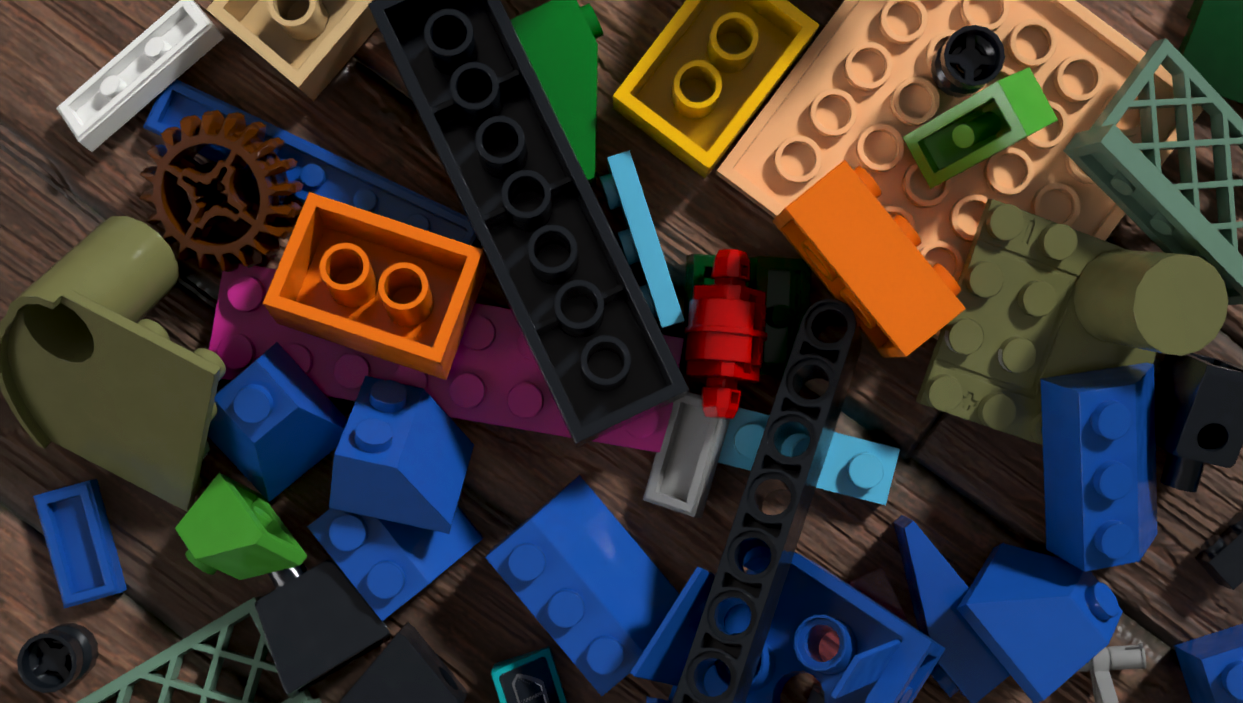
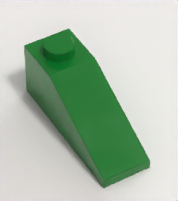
[510,0,604,187]

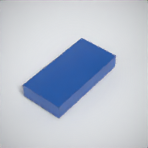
[33,479,127,608]

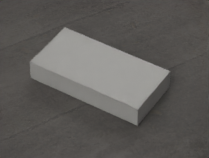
[643,392,730,518]

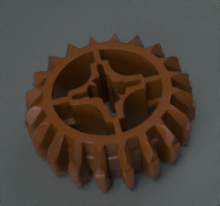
[139,110,304,272]

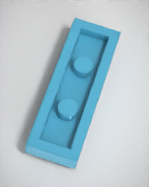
[599,150,685,330]
[718,408,900,506]

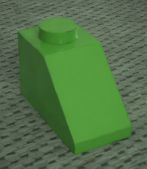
[903,67,1058,189]
[175,473,307,580]

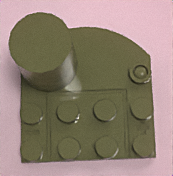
[916,199,1229,446]
[0,216,226,512]

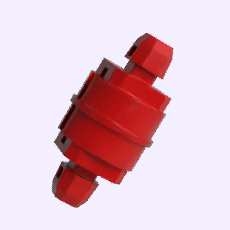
[684,249,768,419]

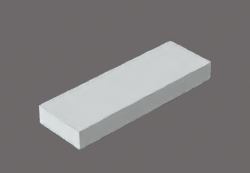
[56,0,224,152]

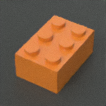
[772,160,966,358]
[263,192,487,380]

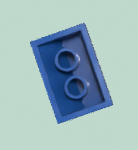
[1040,363,1158,572]
[485,475,680,697]

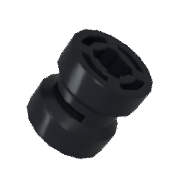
[931,25,1005,97]
[17,623,99,693]

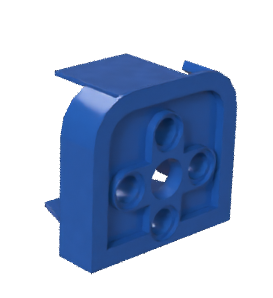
[630,546,946,703]

